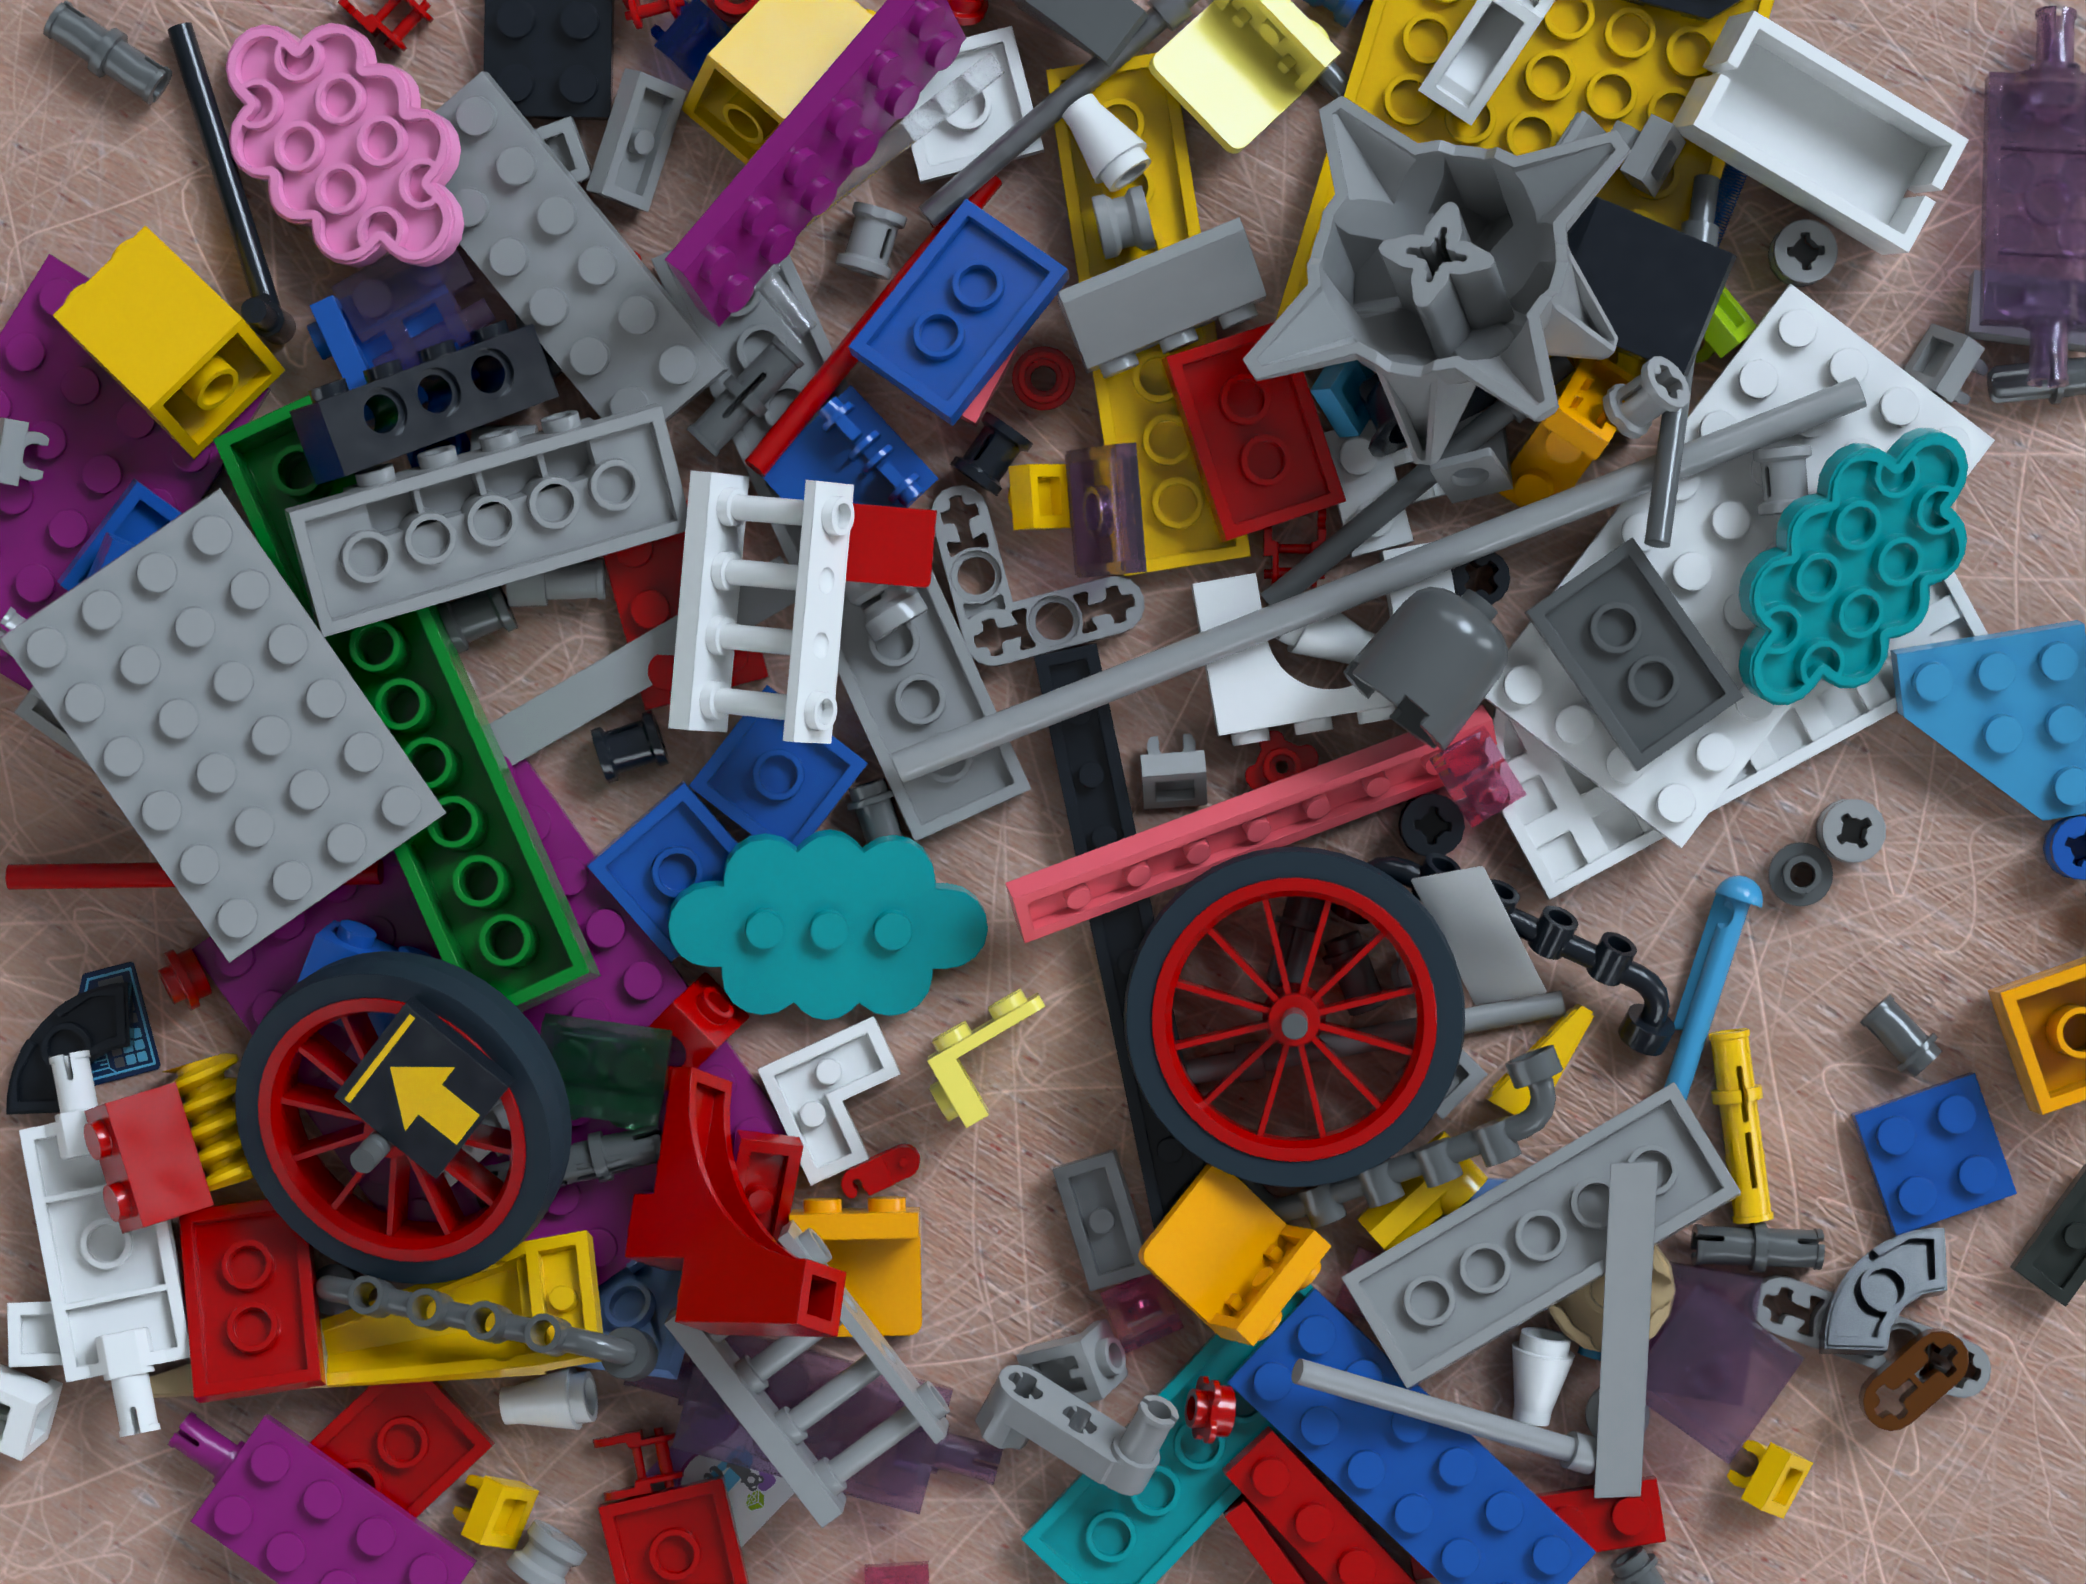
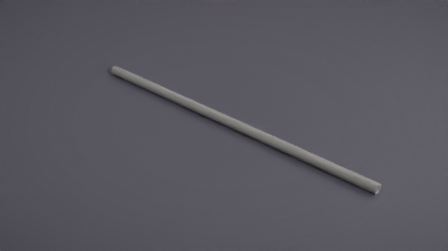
[891,377,1867,783]

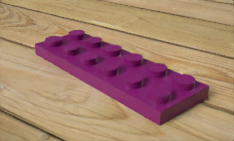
[664,0,966,327]

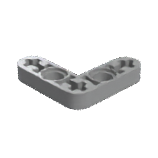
[931,485,1145,667]

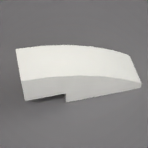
[1418,0,1555,126]

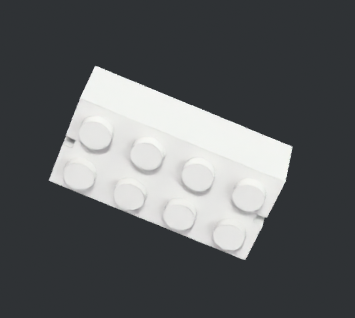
[1672,11,1969,255]

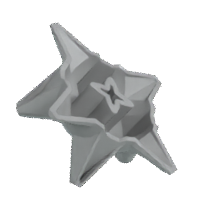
[1243,96,1631,465]

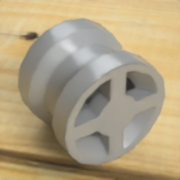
[1091,185,1156,260]
[1768,219,1838,288]
[1816,799,1886,862]
[506,1519,588,1584]

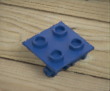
[760,385,939,508]

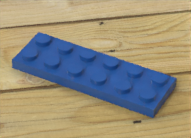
[1226,1287,1596,1584]

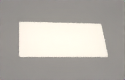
[1411,866,1546,1005]

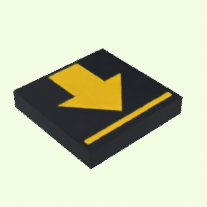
[334,996,515,1179]

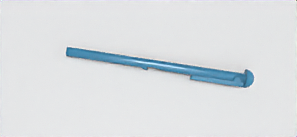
[1577,875,1763,1361]

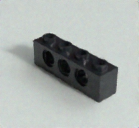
[289,320,559,485]

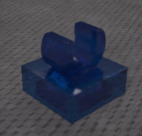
[650,0,731,83]

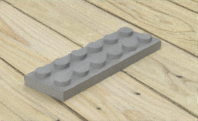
[435,71,729,422]
[1341,1082,1741,1390]

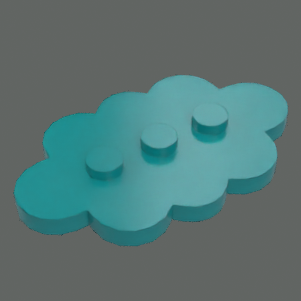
[1738,428,1968,705]
[667,829,988,1020]

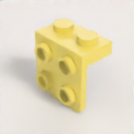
[1149,0,1341,154]
[927,988,1045,1128]

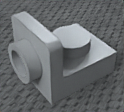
[1016,1319,1128,1403]

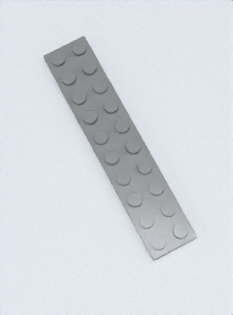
[651,249,1031,842]

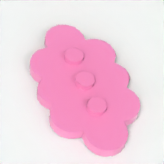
[226,23,464,268]

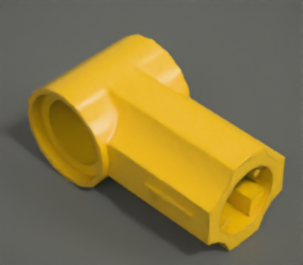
[1356,1131,1488,1251]

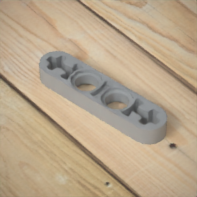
[1749,1274,1991,1398]

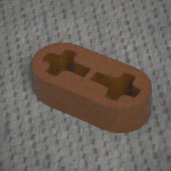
[1859,1328,1969,1431]

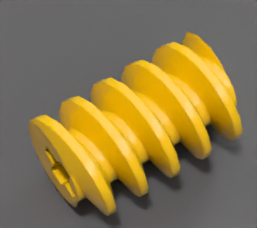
[162,1053,254,1191]

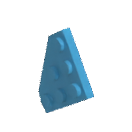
[1890,620,2086,821]

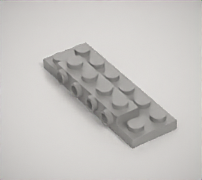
[284,403,687,637]

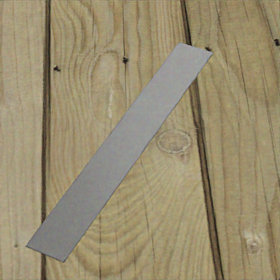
[490,556,796,766]
[1594,1162,1658,1498]

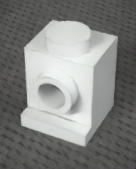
[0,1364,63,1461]

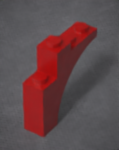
[625,1067,847,1337]

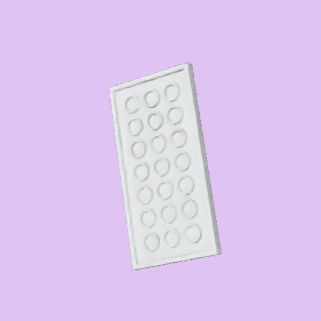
[1484,284,1995,848]

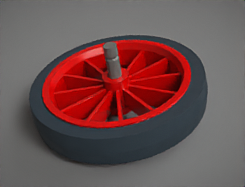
[1124,847,1465,1187]
[235,951,572,1284]

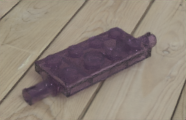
[1979,6,2086,388]
[624,1335,1003,1515]

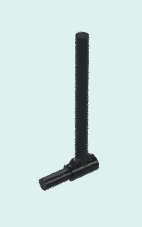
[167,22,296,345]

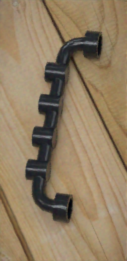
[1330,853,1675,1056]

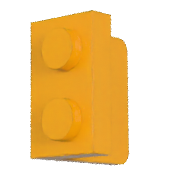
[1138,1164,1332,1346]
[789,1196,922,1337]

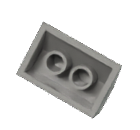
[1058,217,1267,379]

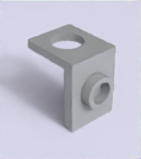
[1430,412,1514,504]

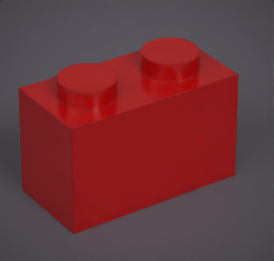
[84,1082,214,1234]

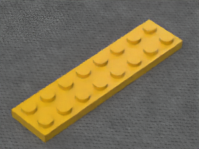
[1046,53,1251,577]

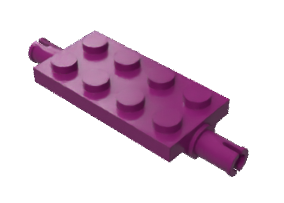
[167,1411,477,1584]

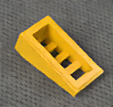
[1484,1004,1594,1115]

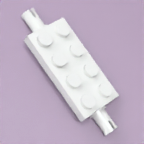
[19,1050,190,1437]

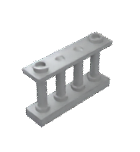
[664,1220,950,1528]

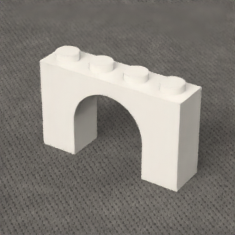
[1191,542,1455,746]

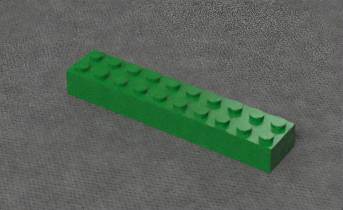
[213,395,601,1012]

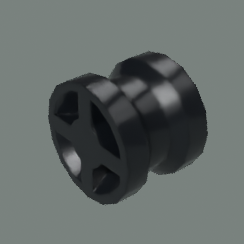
[1398,794,1465,856]

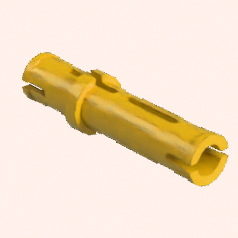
[1708,1028,1774,1224]

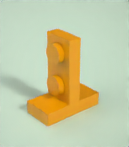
[1498,358,1635,507]

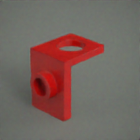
[628,972,750,1091]

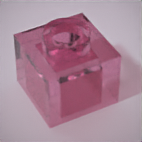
[1430,726,1527,828]

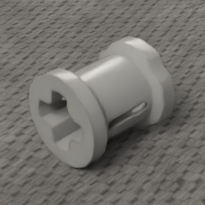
[835,202,907,280]
[1603,356,1690,439]
[1753,446,1812,516]

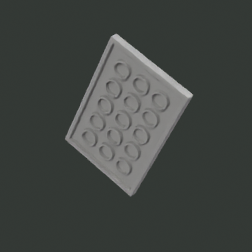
[0,488,446,963]

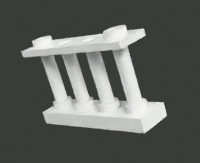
[668,471,855,744]

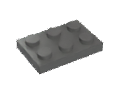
[1524,537,1744,771]

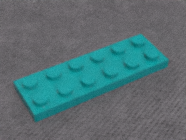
[1021,1284,1313,1584]

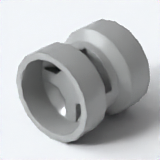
[845,581,928,642]

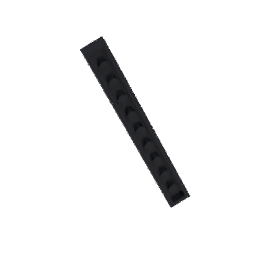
[1034,643,1206,1230]

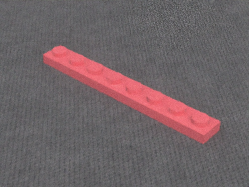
[1005,704,1497,943]

